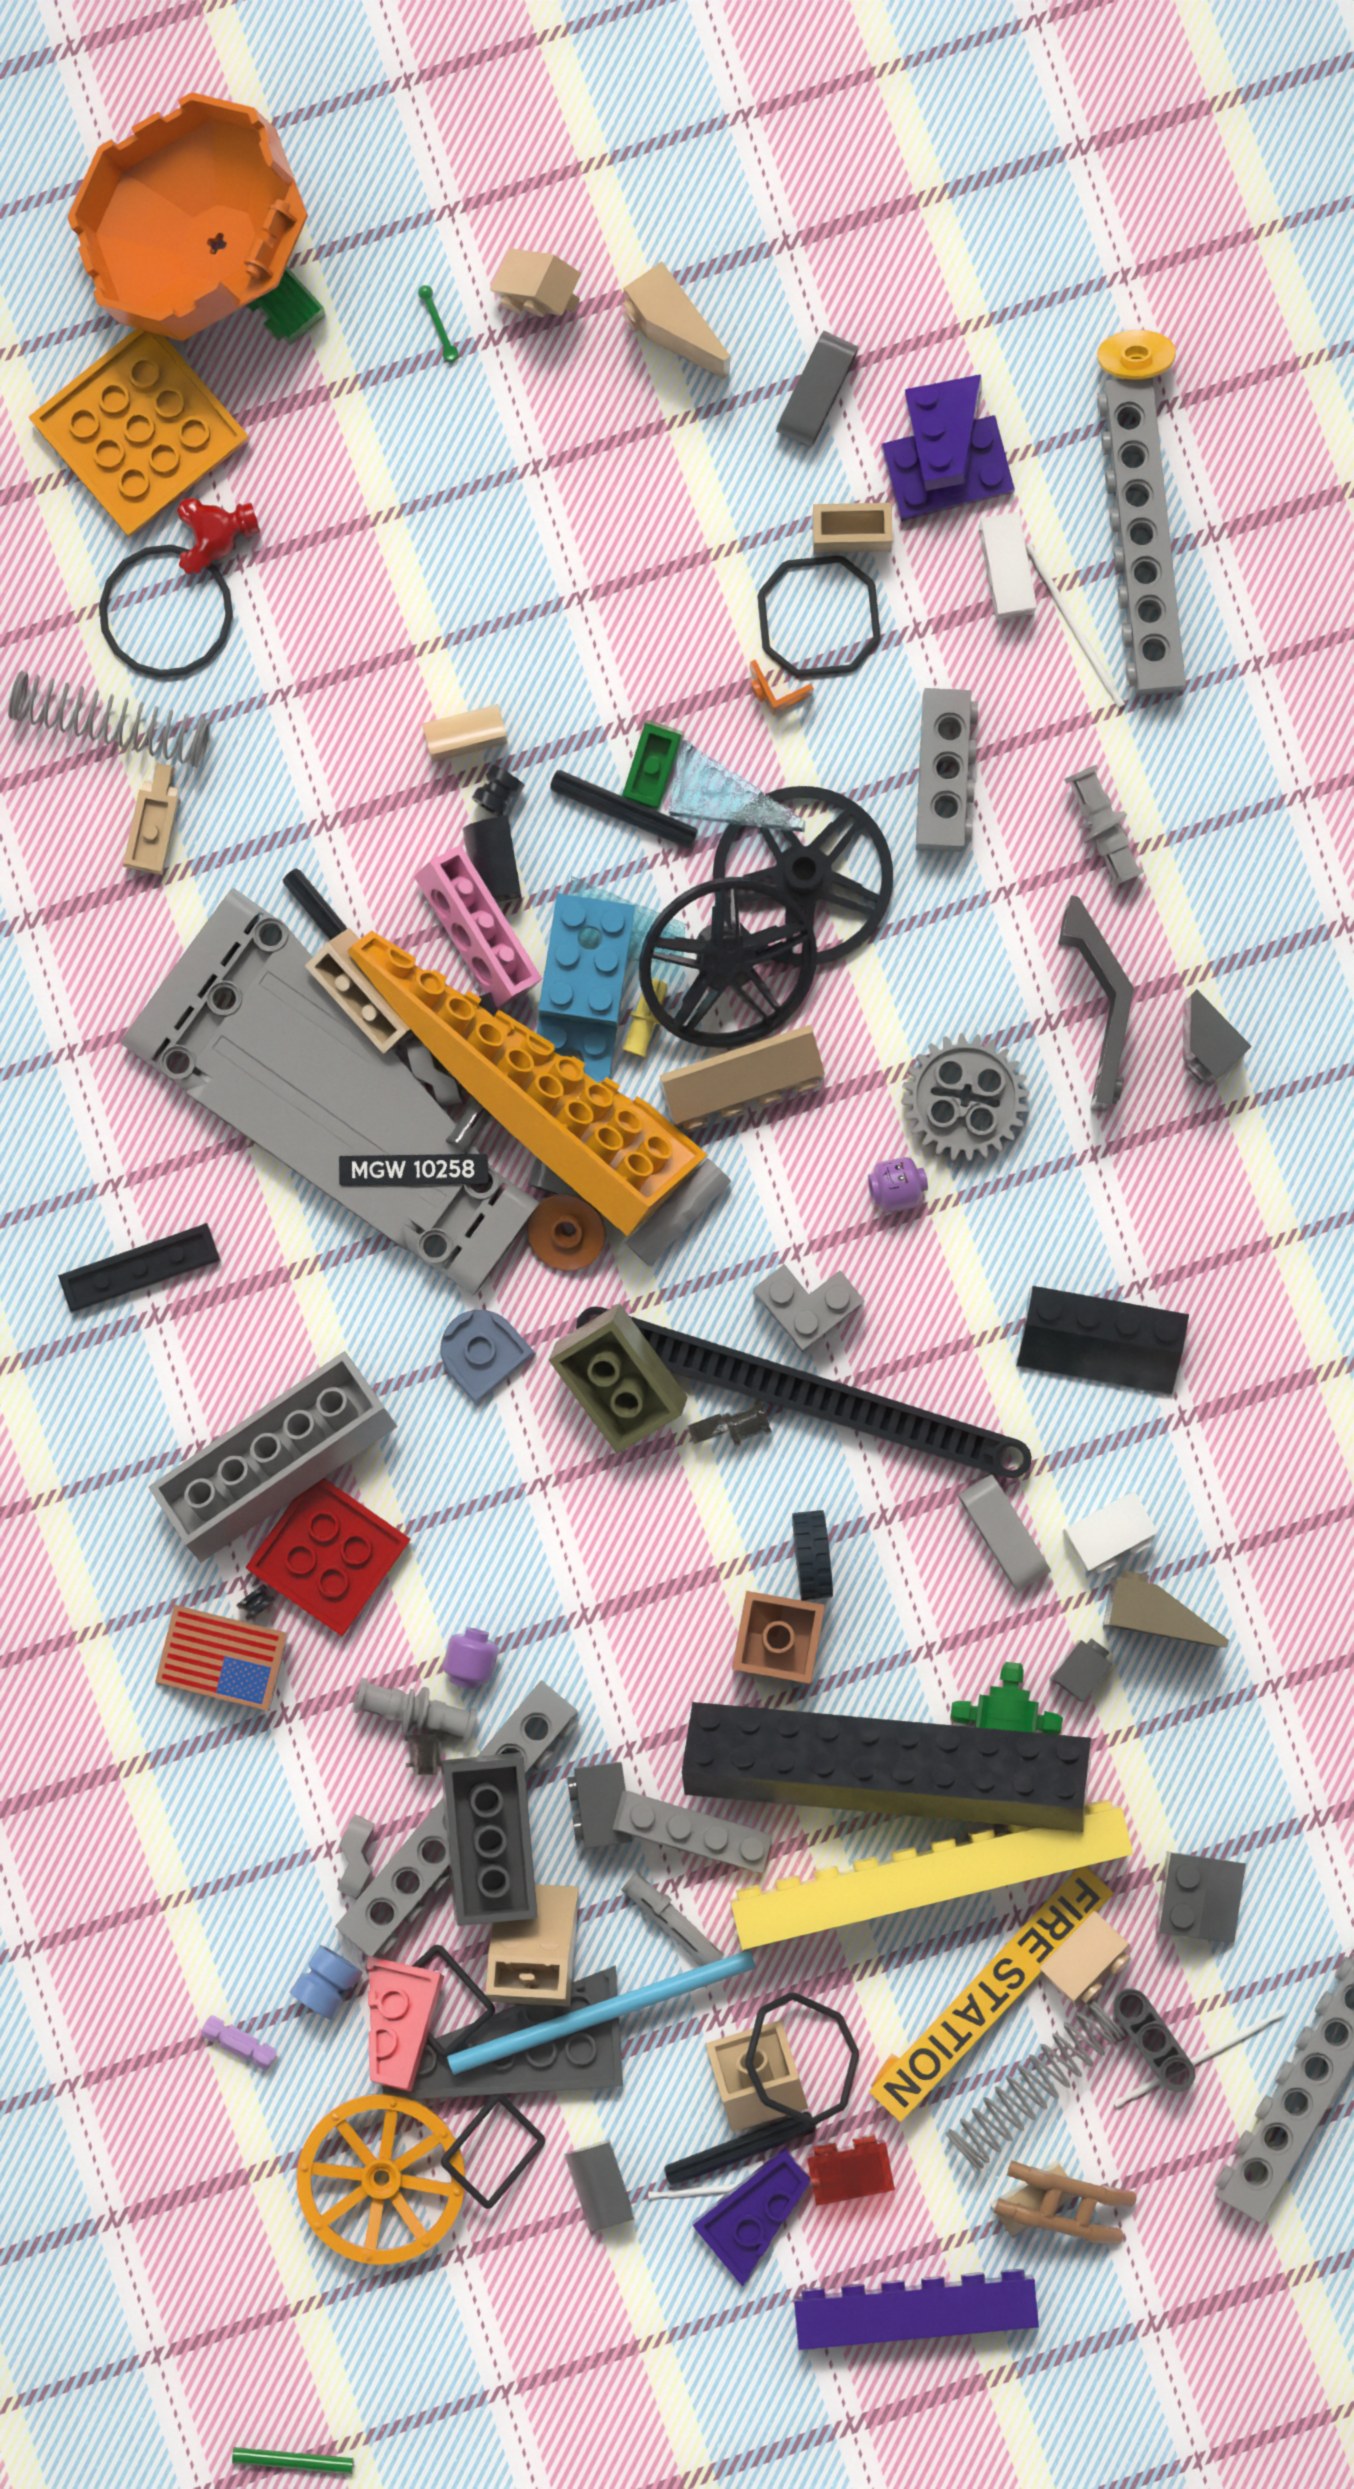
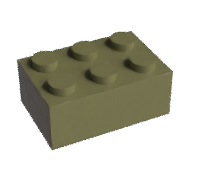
[549,1303,688,1454]

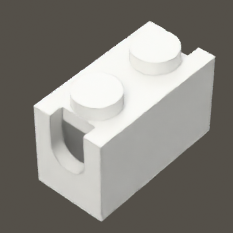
[1063,1491,1158,1574]

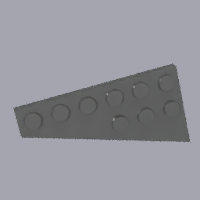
[382,1965,623,2099]

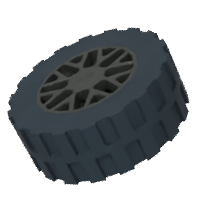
[792,1510,833,1601]

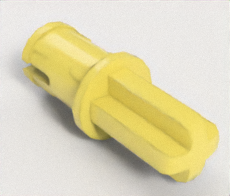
[622,978,668,1058]

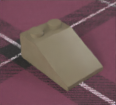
[1103,1571,1229,1648]

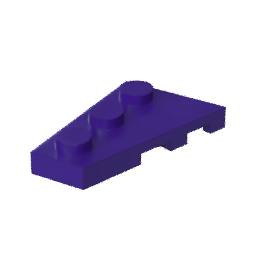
[904,374,982,491]
[692,2147,811,2287]

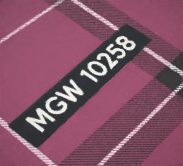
[339,1154,488,1185]

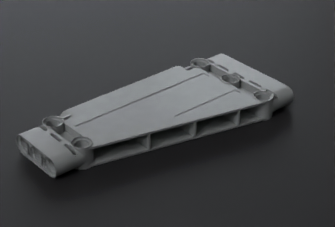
[121,888,540,1296]

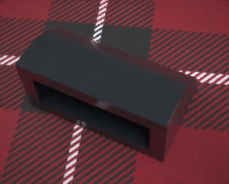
[462,815,522,902]

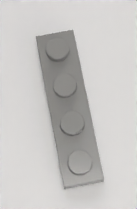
[612,1791,773,1873]

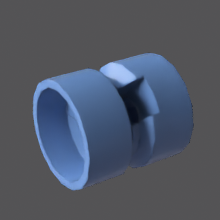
[289,1945,363,2020]

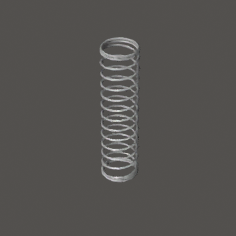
[8,670,211,768]
[945,1999,1125,2171]

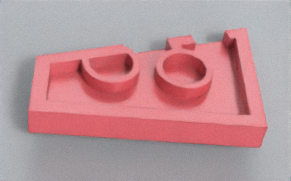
[367,1955,445,2092]

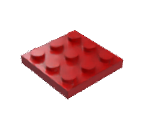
[245,1478,412,1637]

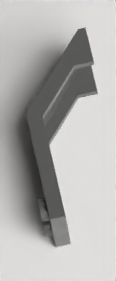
[1058,895,1134,1112]

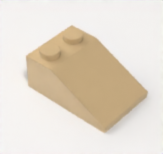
[622,261,731,379]

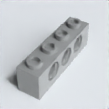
[915,688,978,852]

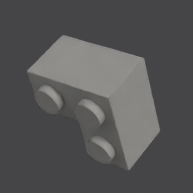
[753,1264,865,1352]

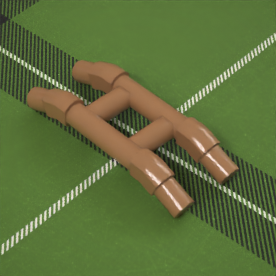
[993,2160,1137,2244]

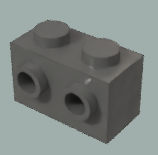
[567,1761,633,1848]

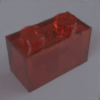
[806,2134,895,2206]

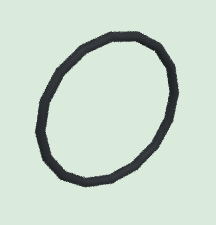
[99,544,233,677]

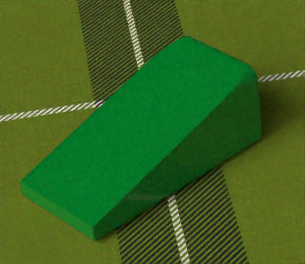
[622,720,684,809]

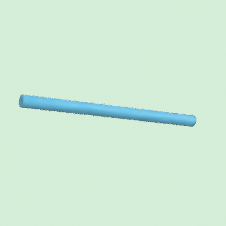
[447,1949,756,2075]

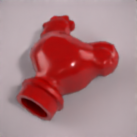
[177,498,261,574]

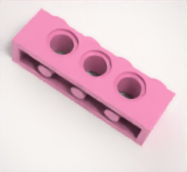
[414,845,543,1010]

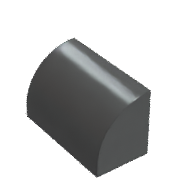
[564,2138,634,2231]

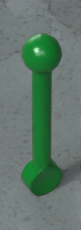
[418,285,458,362]

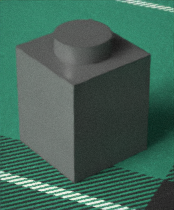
[1050,1638,1112,1702]

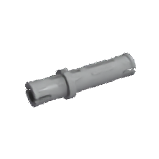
[621,1871,724,1966]

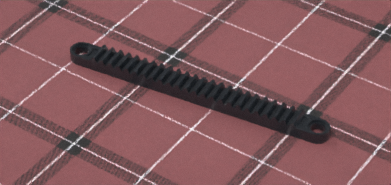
[576,1306,1032,1479]

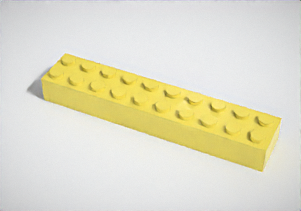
[730,1799,1133,1950]

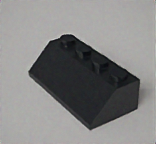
[1016,1286,1189,1395]

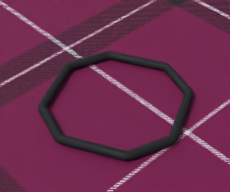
[757,555,881,677]
[745,1992,859,2125]

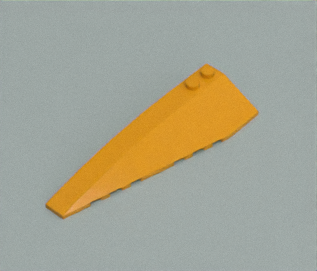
[347,930,707,1236]

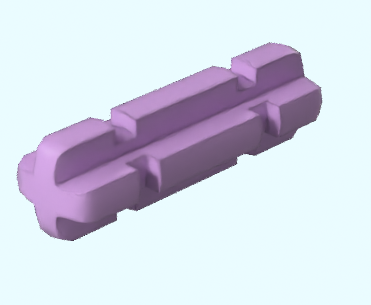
[201,2015,277,2070]

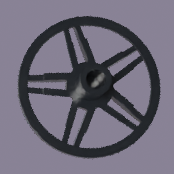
[713,786,893,966]
[639,877,817,1048]

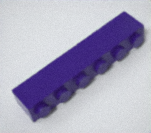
[793,2269,1039,2350]

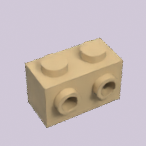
[1039,1911,1132,2008]

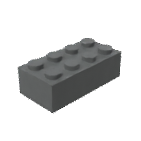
[440,1752,538,1926]

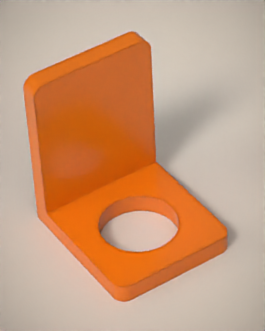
[749,659,814,715]

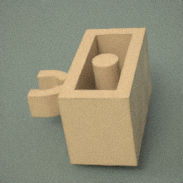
[490,248,582,317]

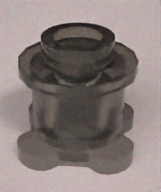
[404,1734,445,1775]

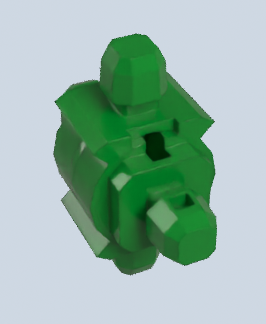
[950,1662,1063,1735]

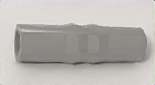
[625,1158,731,1266]

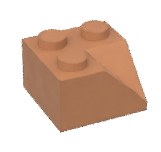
[732,1591,825,1684]

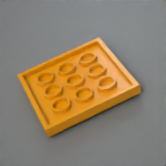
[28,328,250,539]

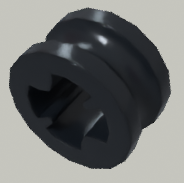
[236,1584,276,1621]

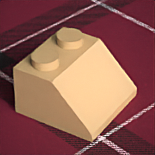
[705,2020,808,2132]

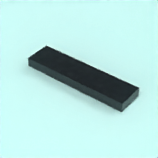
[58,1223,221,1313]

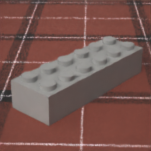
[148,1351,398,1563]

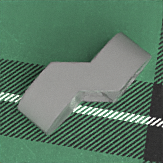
[407,1038,464,1107]
[337,1814,375,1899]

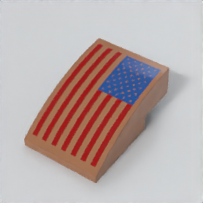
[155,1605,289,1711]

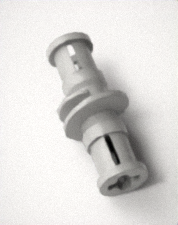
[1064,764,1144,887]
[352,1677,477,1744]

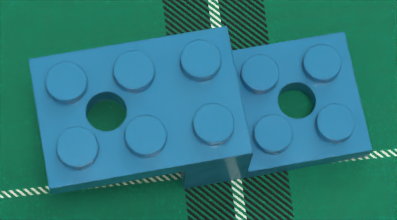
[536,893,635,1083]

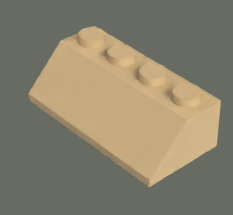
[660,1024,825,1131]

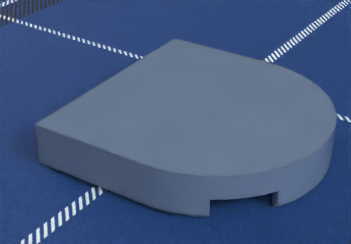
[440,1310,536,1405]

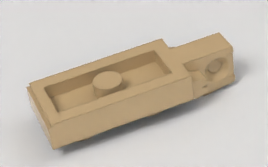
[123,763,179,875]

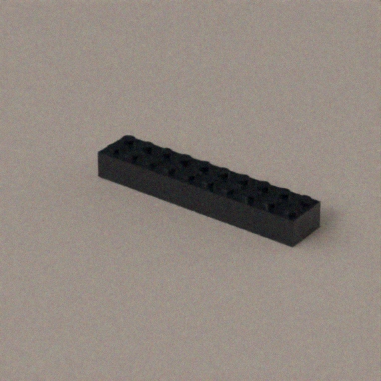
[681,1702,1091,1832]

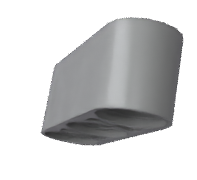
[957,1474,1051,1593]

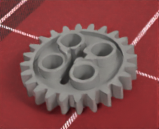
[901,1033,1030,1162]

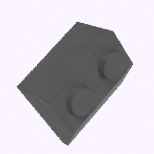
[1183,989,1252,1087]
[1155,1851,1246,1943]

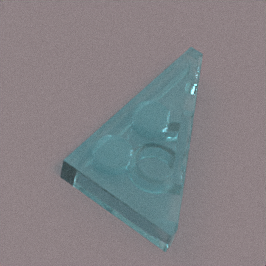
[668,740,806,832]

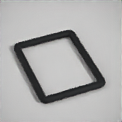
[412,1944,495,2057]
[441,2094,545,2209]

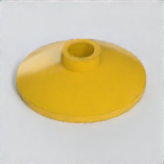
[1097,330,1176,379]

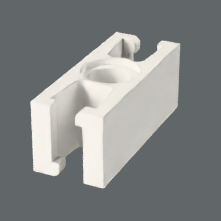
[978,512,1037,621]

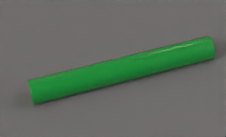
[232,2447,354,2474]

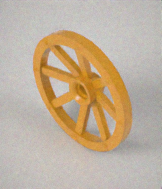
[296,2093,466,2265]

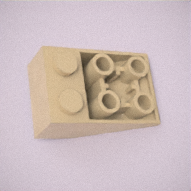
[485,1884,579,2007]

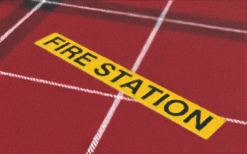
[869,1866,1114,2123]

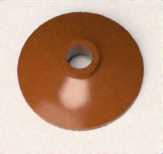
[528,1194,606,1271]

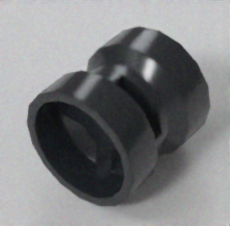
[471,765,525,817]

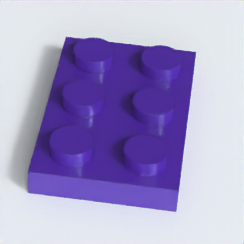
[881,415,1015,521]

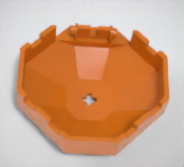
[67,92,308,341]

